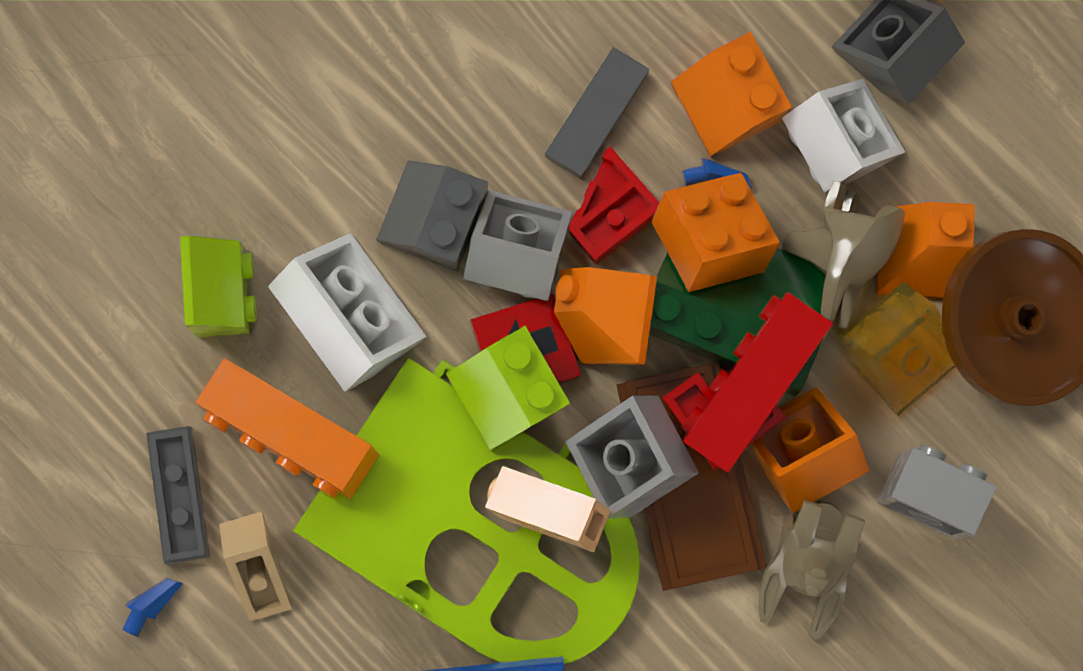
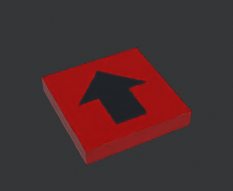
[470,293,581,384]

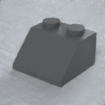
[832,0,965,105]
[376,160,488,272]

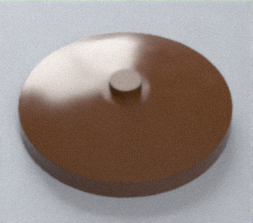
[942,229,1083,406]

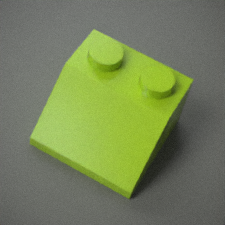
[180,236,257,338]
[446,326,570,450]

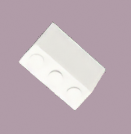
[268,233,427,392]

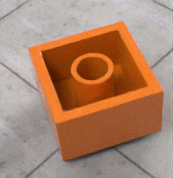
[652,173,780,292]

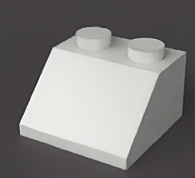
[782,79,905,193]

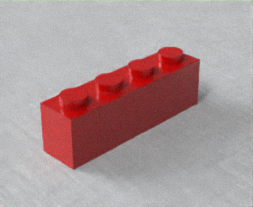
[681,292,833,473]

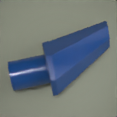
[682,158,752,189]
[122,578,183,637]

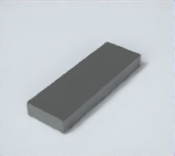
[545,47,650,179]
[146,426,210,565]

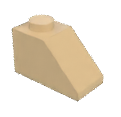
[219,511,292,622]

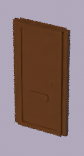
[616,362,766,591]

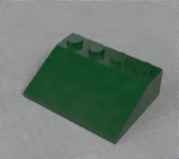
[649,248,830,396]

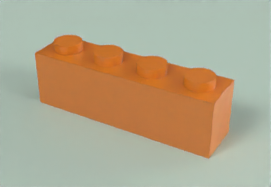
[195,358,379,500]

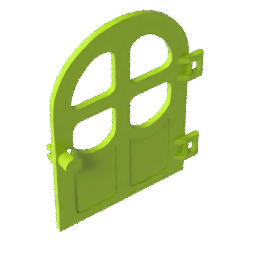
[293,358,640,665]

